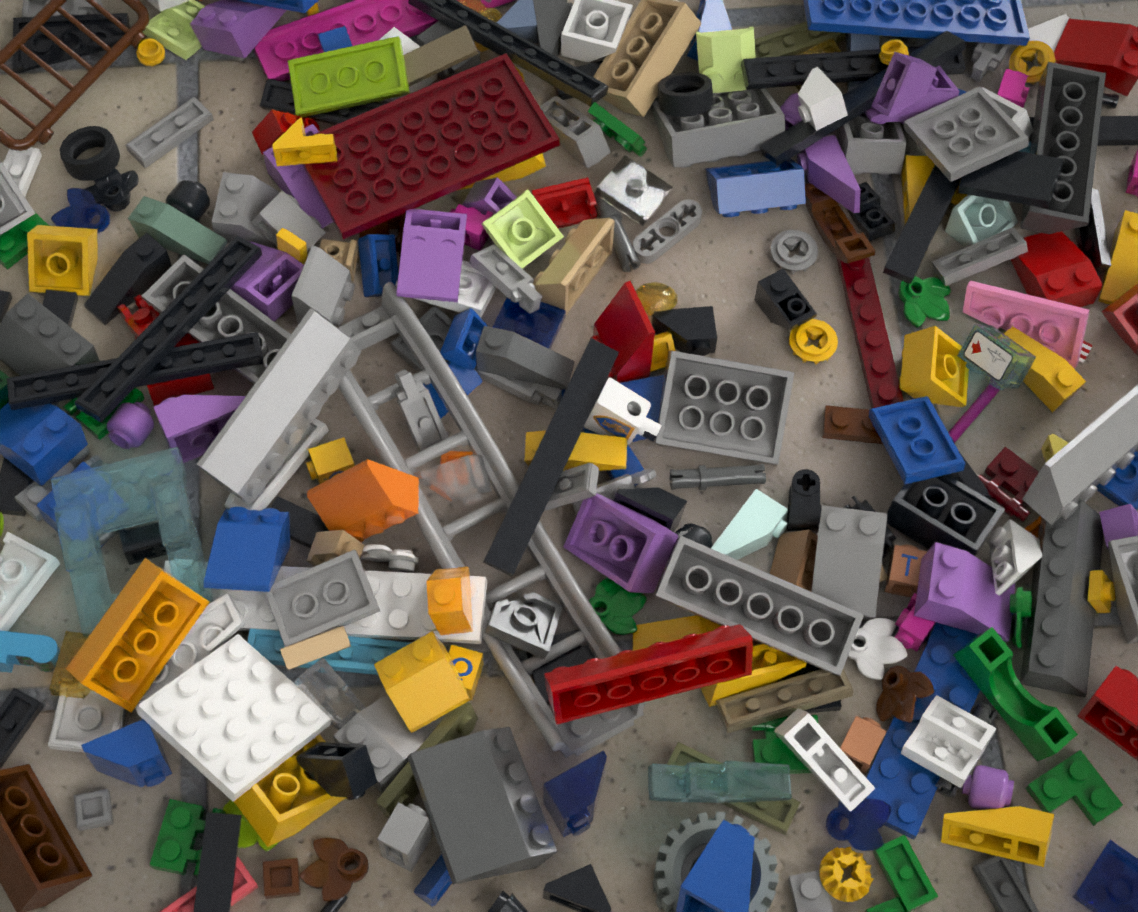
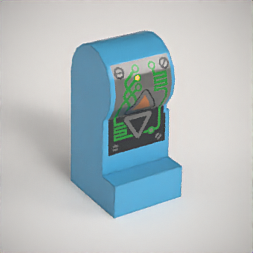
[0,630,62,673]

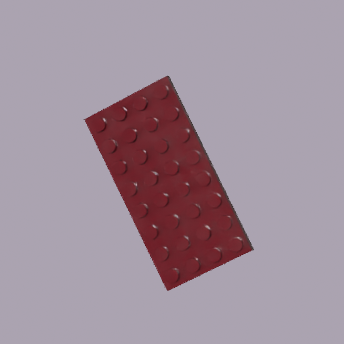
[302,53,560,240]

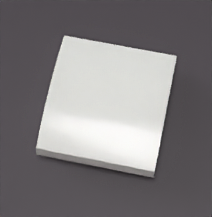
[901,695,996,788]

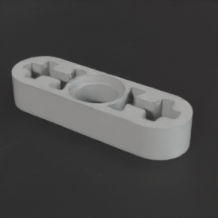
[633,200,702,264]

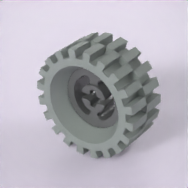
[653,811,779,912]

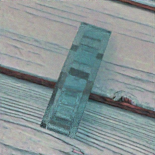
[648,760,792,803]

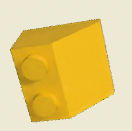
[27,225,98,296]
[900,326,969,407]
[374,631,471,733]

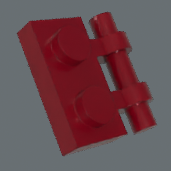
[978,446,1039,522]

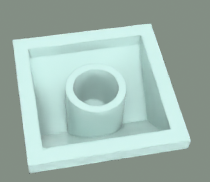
[945,195,1018,247]

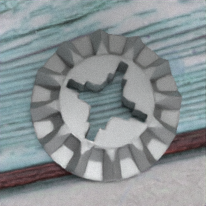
[770,230,818,274]

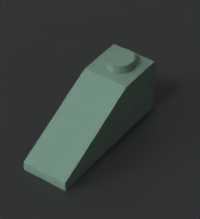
[128,196,228,264]

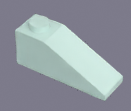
[711,489,788,560]

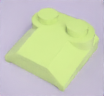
[696,27,756,93]
[482,189,564,269]

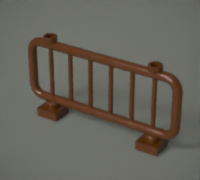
[0,0,150,151]

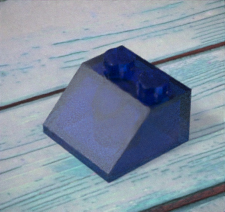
[543,750,607,838]

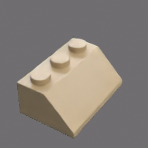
[533,218,615,317]

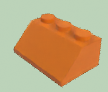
[307,459,419,543]

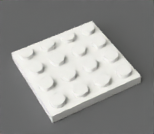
[137,634,333,802]

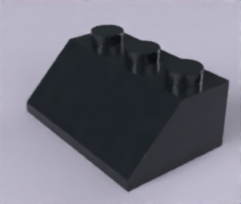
[887,474,1005,557]

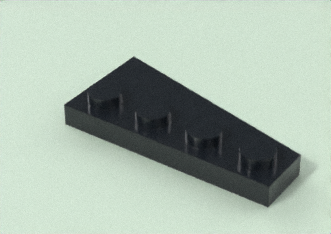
[12,13,129,74]

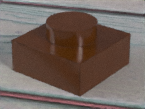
[263,858,301,899]

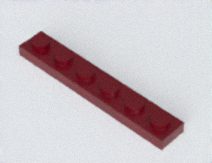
[837,257,904,409]

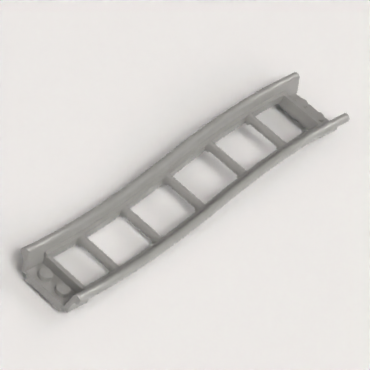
[337,282,645,758]

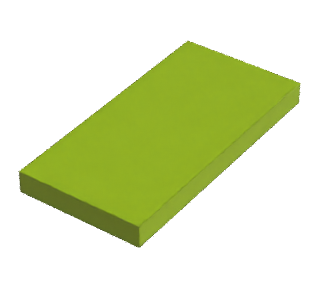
[288,36,410,117]

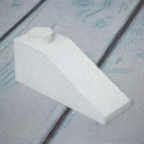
[774,708,875,812]

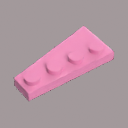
[963,280,1090,368]

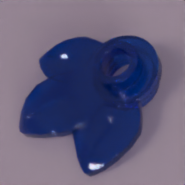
[51,188,110,233]
[826,798,892,851]

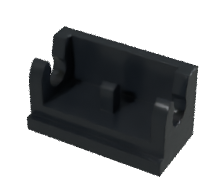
[118,510,192,565]

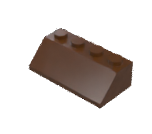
[0,764,93,912]

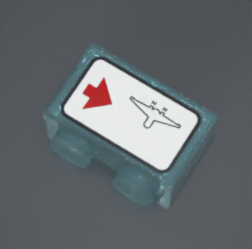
[957,324,1036,390]

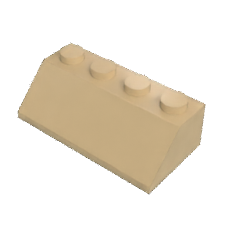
[593,0,702,117]

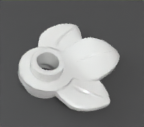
[361,544,419,572]
[848,618,907,680]

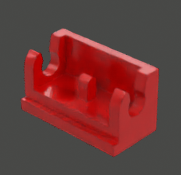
[532,177,597,229]

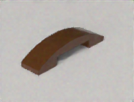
[805,183,875,263]

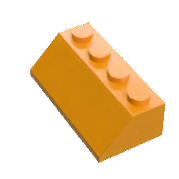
[66,558,209,713]

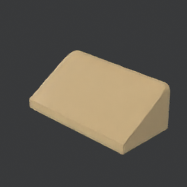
[280,626,351,670]

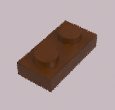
[823,405,883,444]

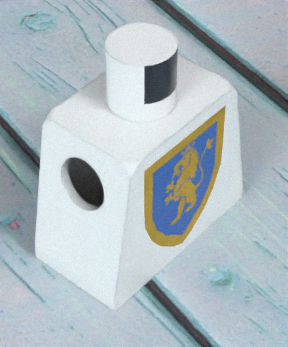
[584,377,662,445]

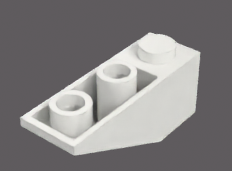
[989,519,1043,596]

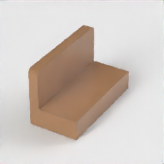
[770,530,818,592]

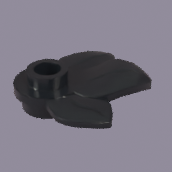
[81,168,139,211]

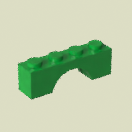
[953,627,1078,762]

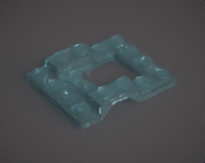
[50,447,213,637]

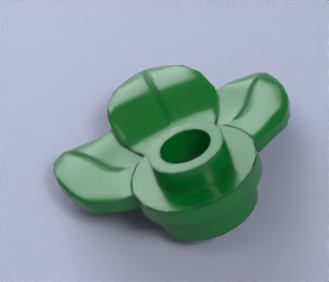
[898,276,951,328]
[588,578,647,635]
[1010,587,1032,648]

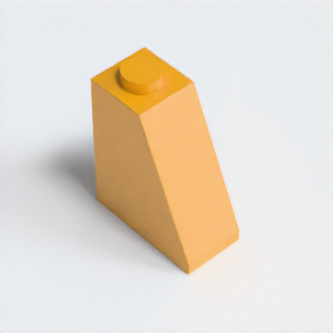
[427,567,473,635]

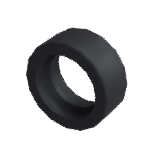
[658,72,713,117]
[59,126,120,181]

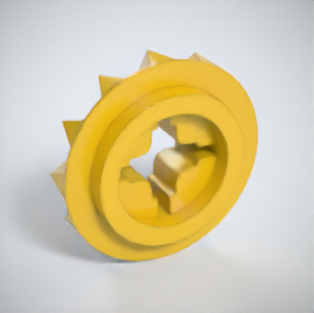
[1009,41,1056,85]
[789,319,838,365]
[819,846,874,902]

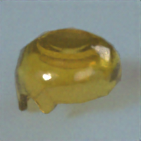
[635,282,678,316]

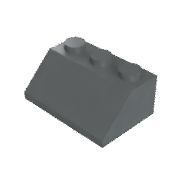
[0,293,100,405]

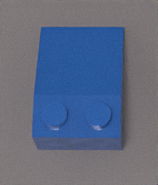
[0,402,88,486]
[203,507,290,592]

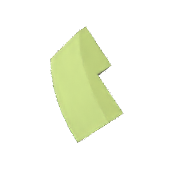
[142,0,205,60]

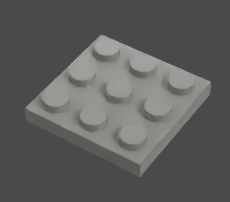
[904,86,1029,182]

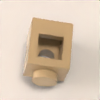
[319,239,359,281]
[306,530,364,566]

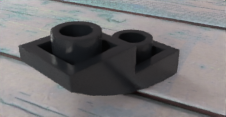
[847,182,895,242]

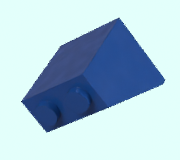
[676,819,755,912]

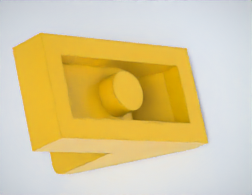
[273,118,337,166]

